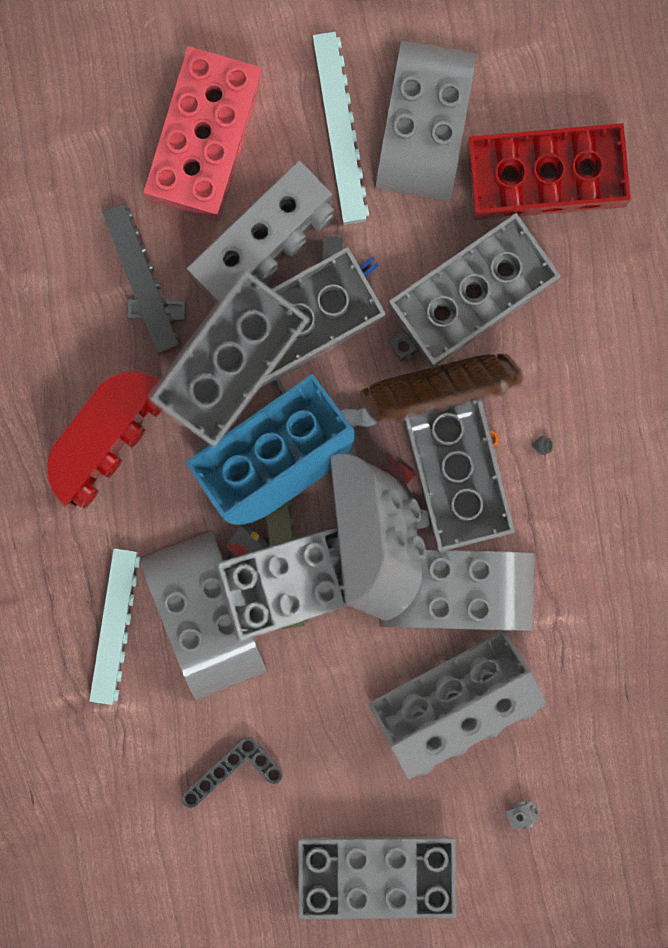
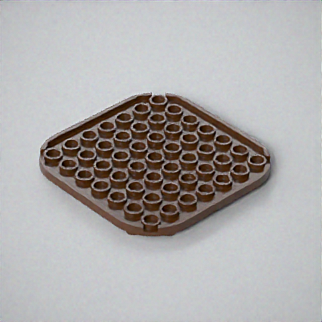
[360,353,524,422]

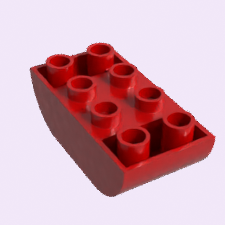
[47,372,163,509]

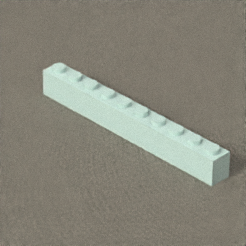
[313,32,369,225]

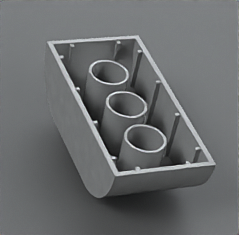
[375,40,477,202]
[259,247,386,388]
[404,399,515,552]
[330,454,426,621]
[140,530,268,701]
[380,550,535,631]

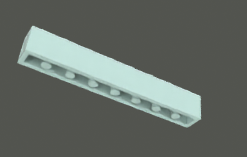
[89,549,141,705]

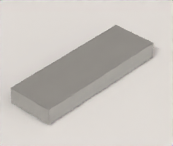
[127,299,186,321]

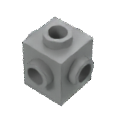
[506,800,540,830]

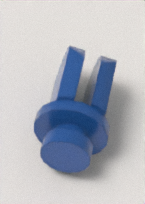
[360,257,380,278]

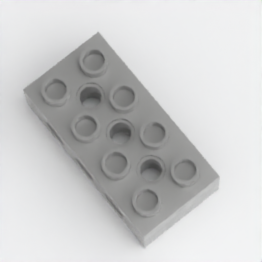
[187,160,334,304]
[388,213,561,369]
[368,630,547,779]

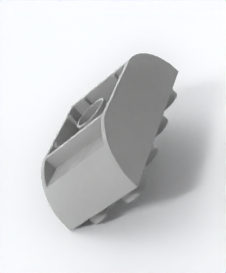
[215,527,349,641]
[299,835,456,919]

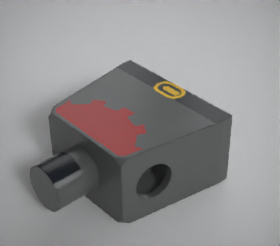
[224,524,270,561]

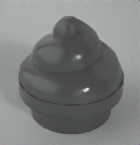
[532,436,553,455]

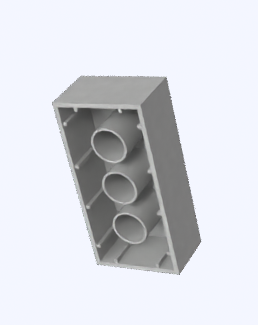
[147,270,310,447]

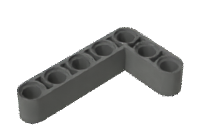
[182,737,283,808]

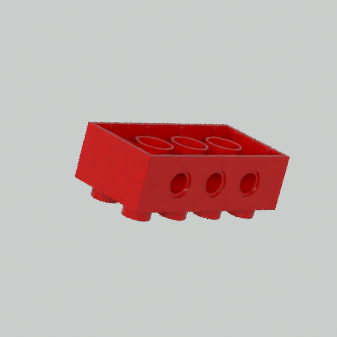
[467,123,631,220]

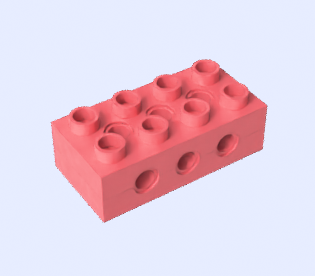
[144,46,263,222]

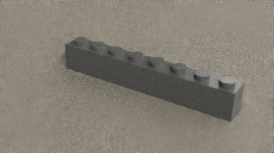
[102,204,181,356]

